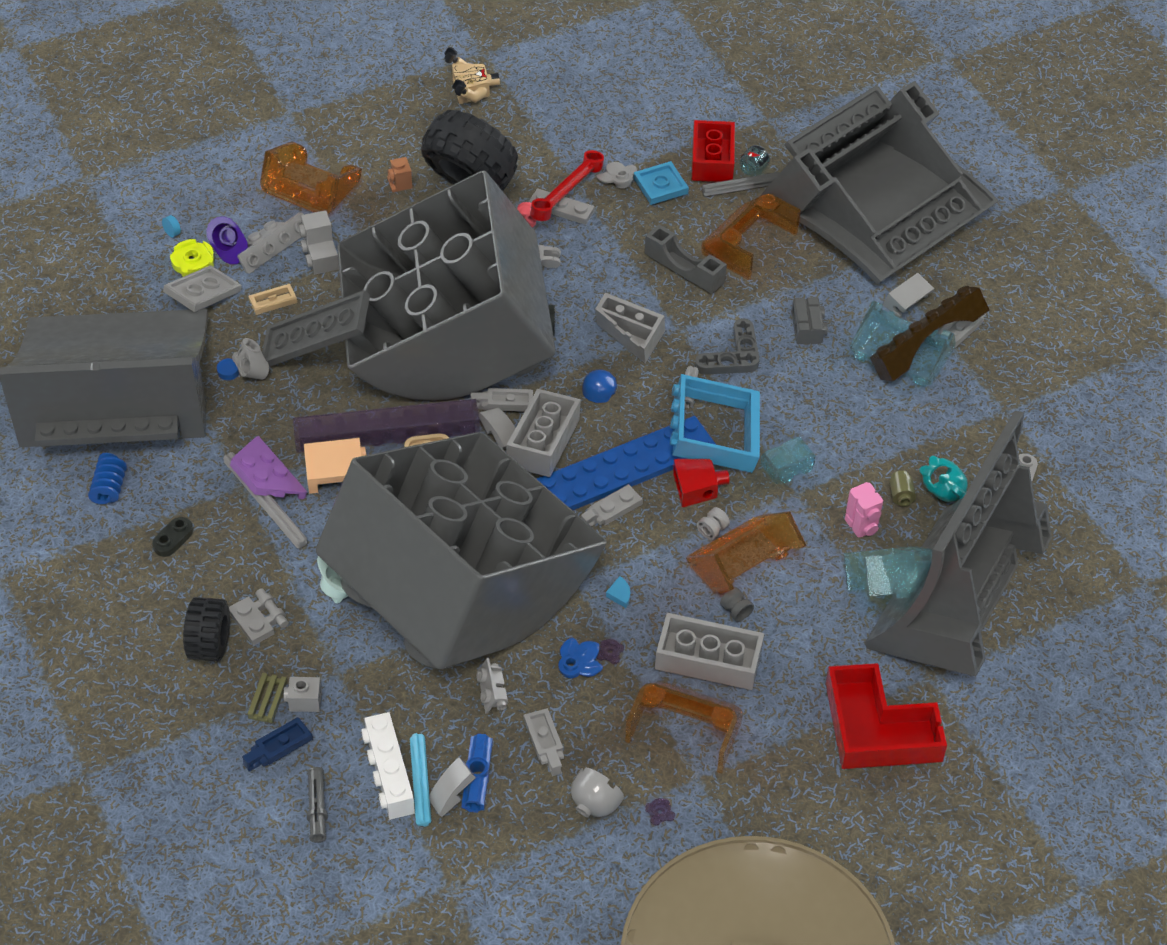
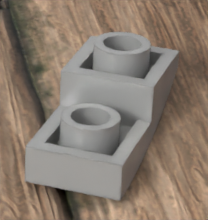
[478,407,516,450]
[429,757,476,817]

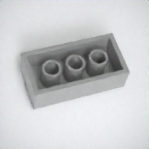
[506,389,581,477]
[655,613,764,690]

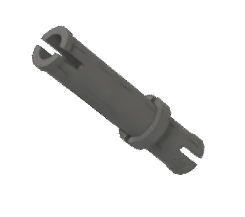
[307,767,328,843]

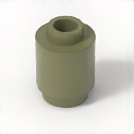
[889,471,916,506]

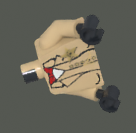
[444,47,500,104]

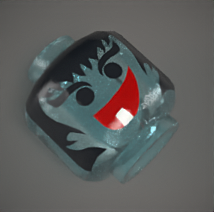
[739,145,770,176]

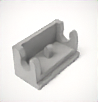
[883,273,935,317]

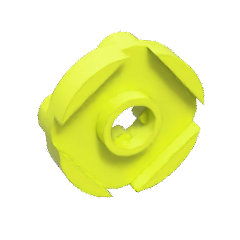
[170,239,214,277]

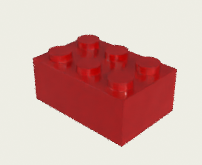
[691,120,735,182]

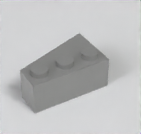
[595,293,665,363]

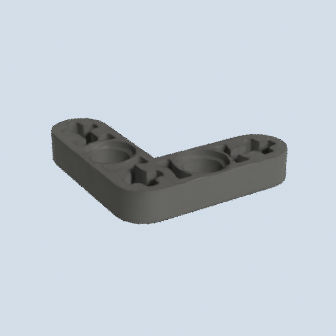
[695,318,759,375]

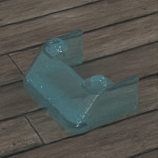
[844,546,933,598]

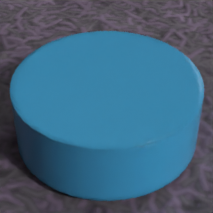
[162,215,181,238]

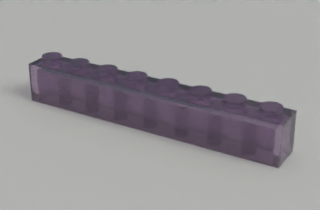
[293,399,480,453]

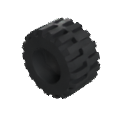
[183,597,230,662]

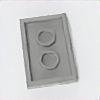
[163,265,242,312]

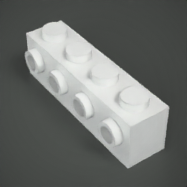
[361,712,415,820]

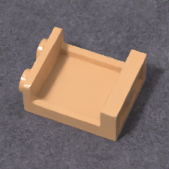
[304,438,366,494]

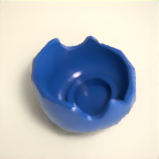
[582,369,617,403]

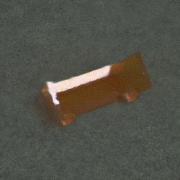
[701,194,801,281]
[686,511,807,594]
[625,680,743,774]

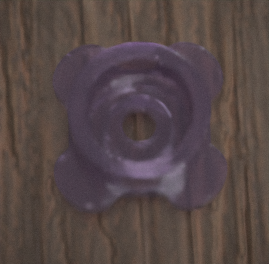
[597,639,624,664]
[645,798,675,826]

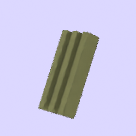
[248,673,287,723]

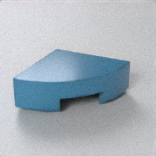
[606,576,630,608]

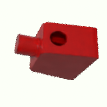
[673,459,730,507]

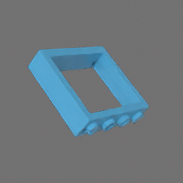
[670,374,760,473]

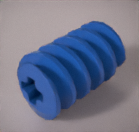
[88,453,127,504]

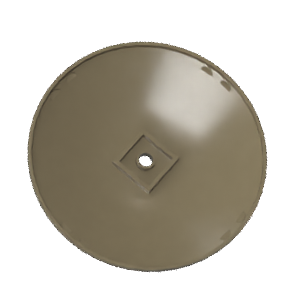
[621,836,895,945]

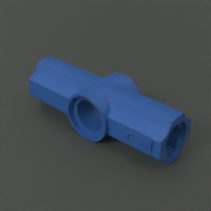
[461,734,493,813]

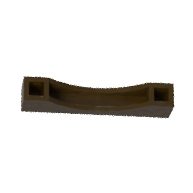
[870,286,990,382]

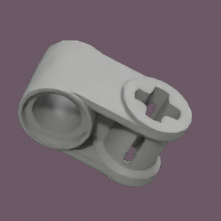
[232,338,269,380]

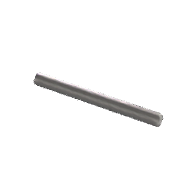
[223,452,307,549]

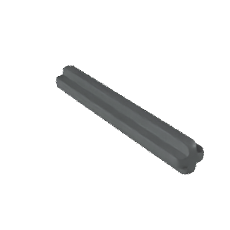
[702,172,780,197]

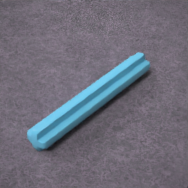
[410,733,431,827]

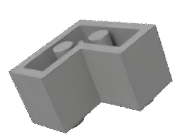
[298,210,339,275]

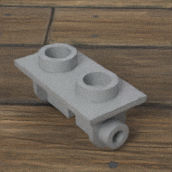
[476,658,508,714]

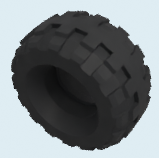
[421,110,518,191]

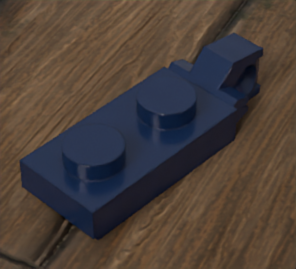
[242,717,313,771]

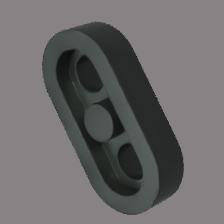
[152,517,193,557]

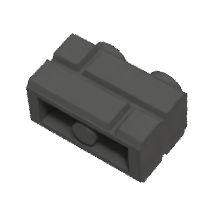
[791,297,828,344]

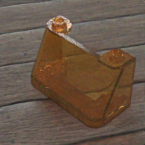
[260,141,362,214]

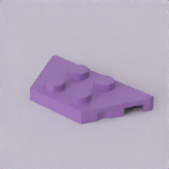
[230,436,307,499]

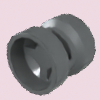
[720,588,754,622]

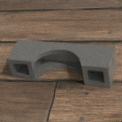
[645,224,727,294]

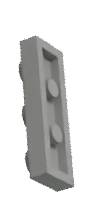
[529,188,595,225]

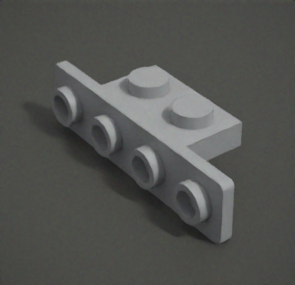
[237,212,304,274]

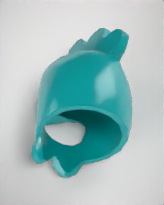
[920,456,968,502]

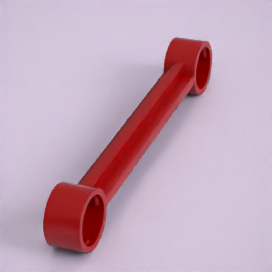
[530,150,604,221]

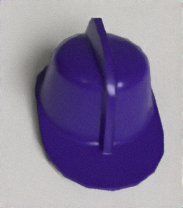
[206,216,248,264]

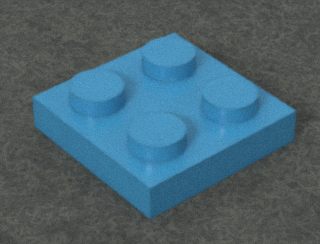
[633,161,689,205]

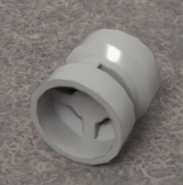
[697,507,730,540]

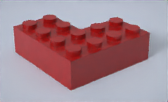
[825,663,947,769]

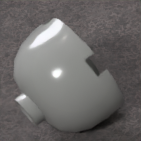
[571,767,624,817]

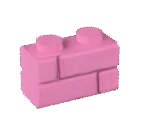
[845,482,883,537]

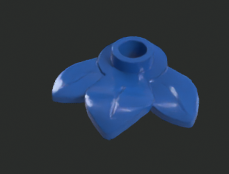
[558,638,603,678]

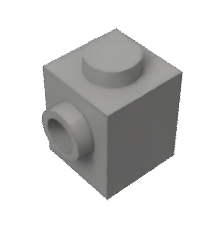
[284,677,322,712]

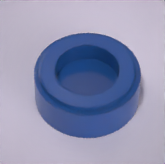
[217,358,239,380]

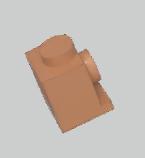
[387,157,412,192]

